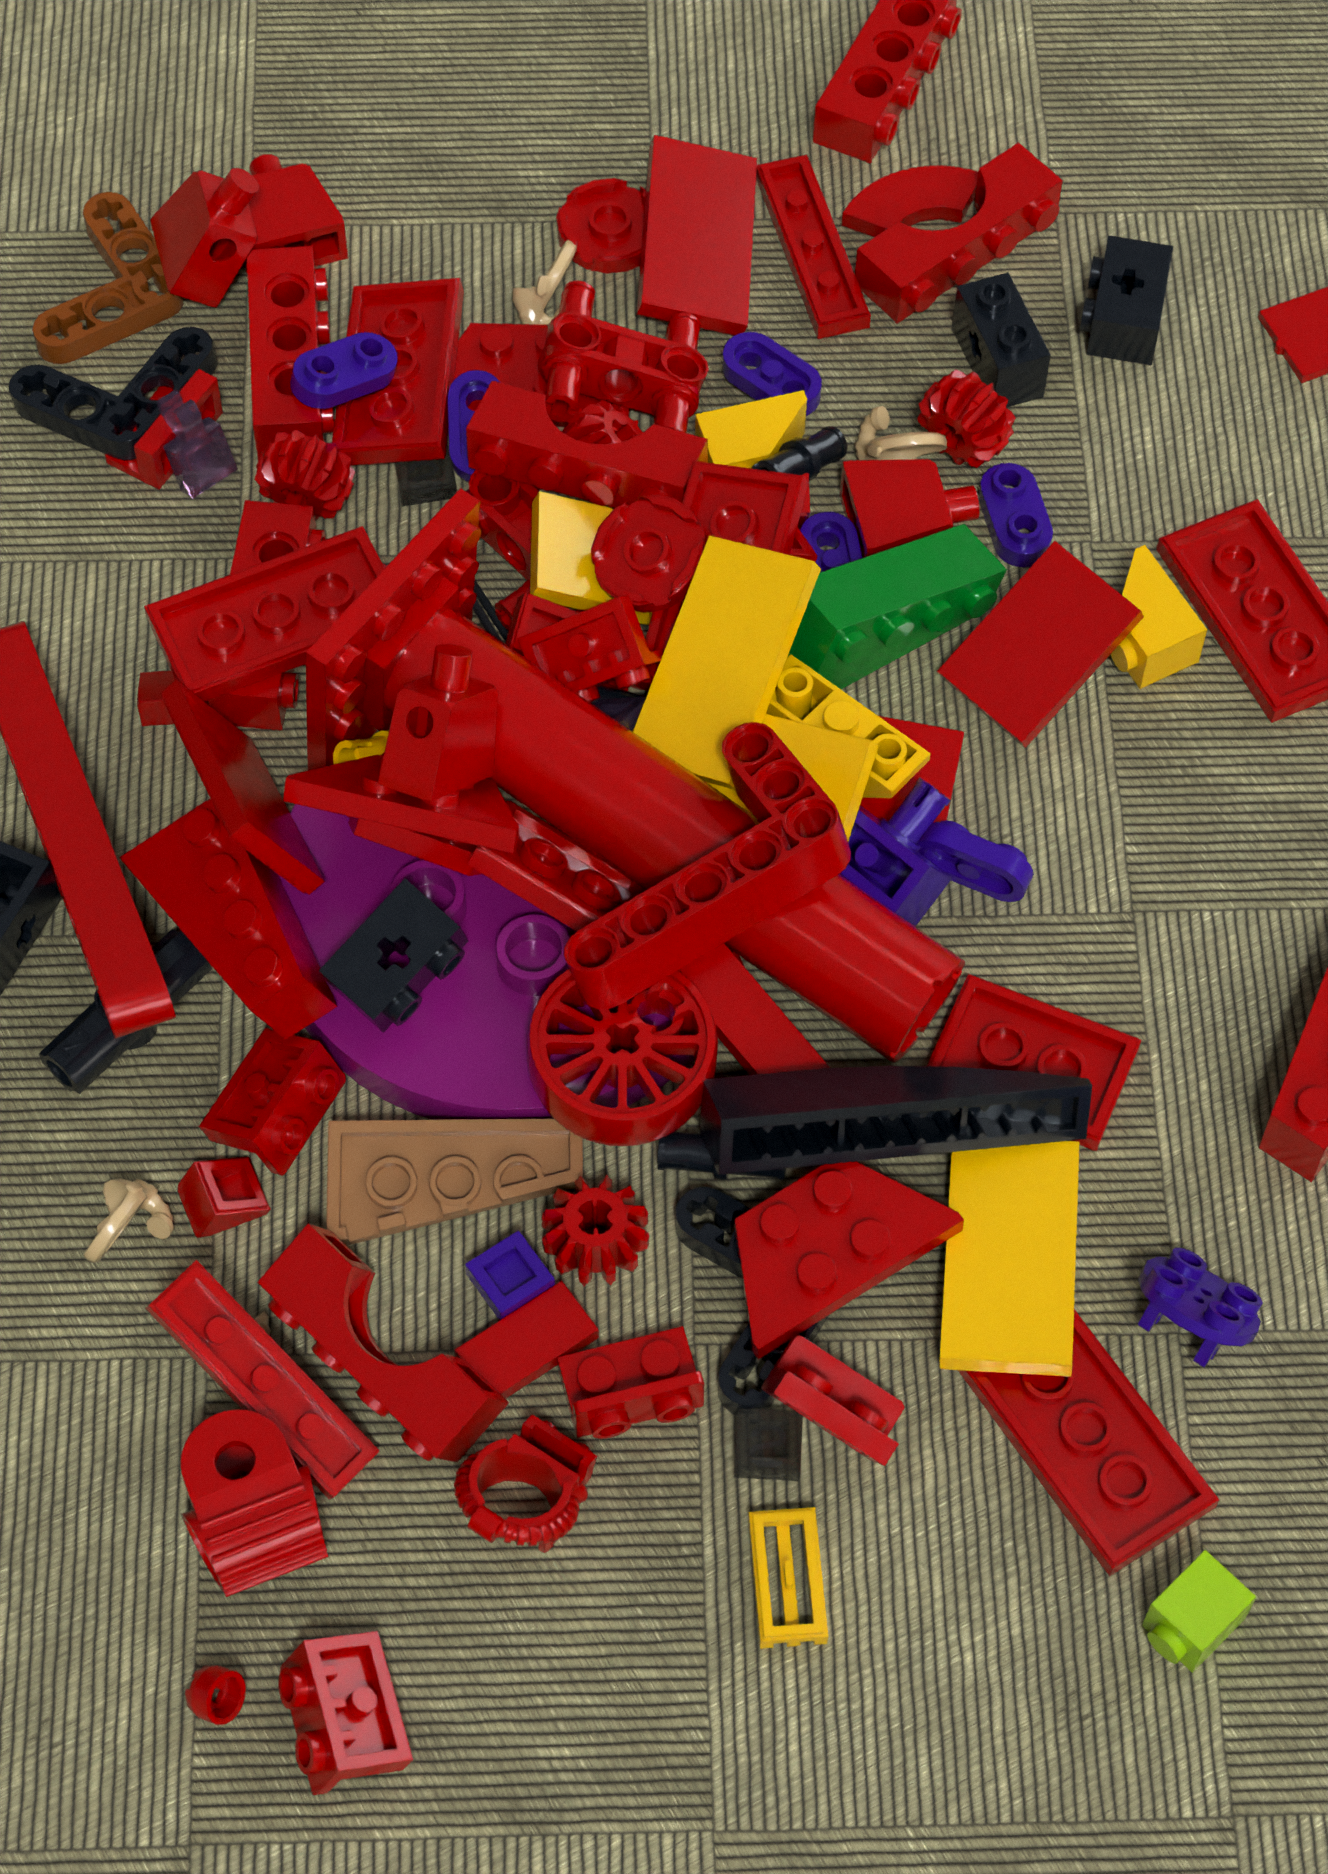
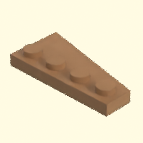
[326,1119,583,1246]

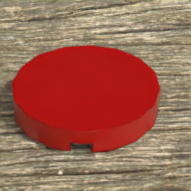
[556,178,646,274]
[591,494,708,613]

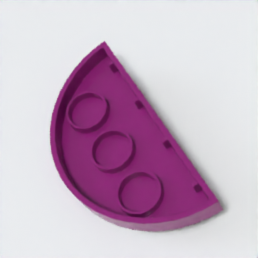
[278,804,694,1120]

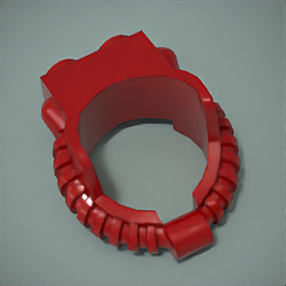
[454,1414,597,1553]

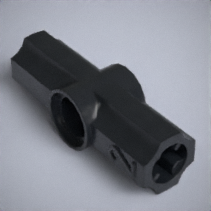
[39,929,212,1094]

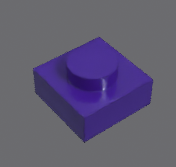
[465,1230,555,1320]

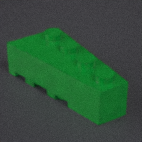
[788,524,1007,689]

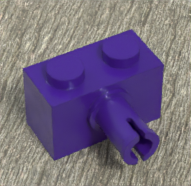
[840,777,952,926]

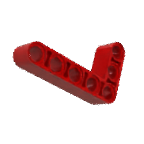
[564,722,851,1009]

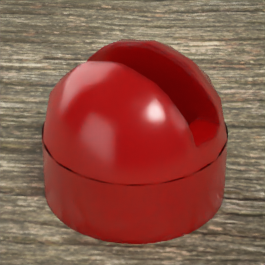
[184,1665,246,1725]

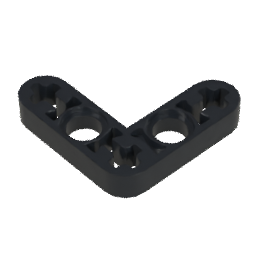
[9,327,217,460]
[675,1187,829,1417]

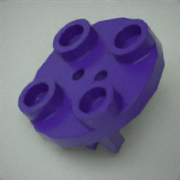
[1138,1247,1263,1368]

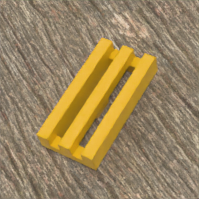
[748,1507,828,1649]

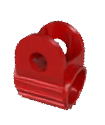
[181,1409,329,1597]

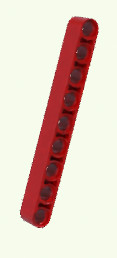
[0,621,176,1039]

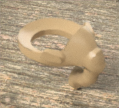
[512,240,577,325]
[854,406,947,460]
[83,1178,174,1263]

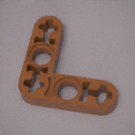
[32,192,184,364]

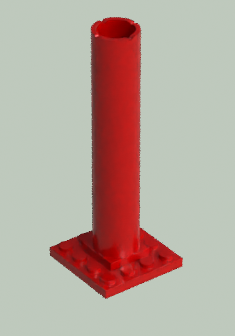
[306,488,965,1063]

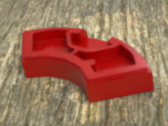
[842,165,978,237]

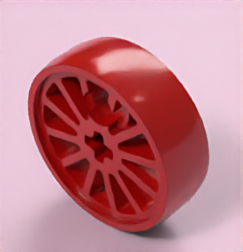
[527,969,718,1146]

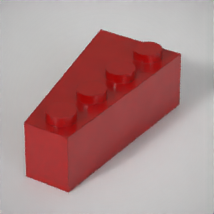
[119,798,338,1040]
[1258,967,1328,1183]

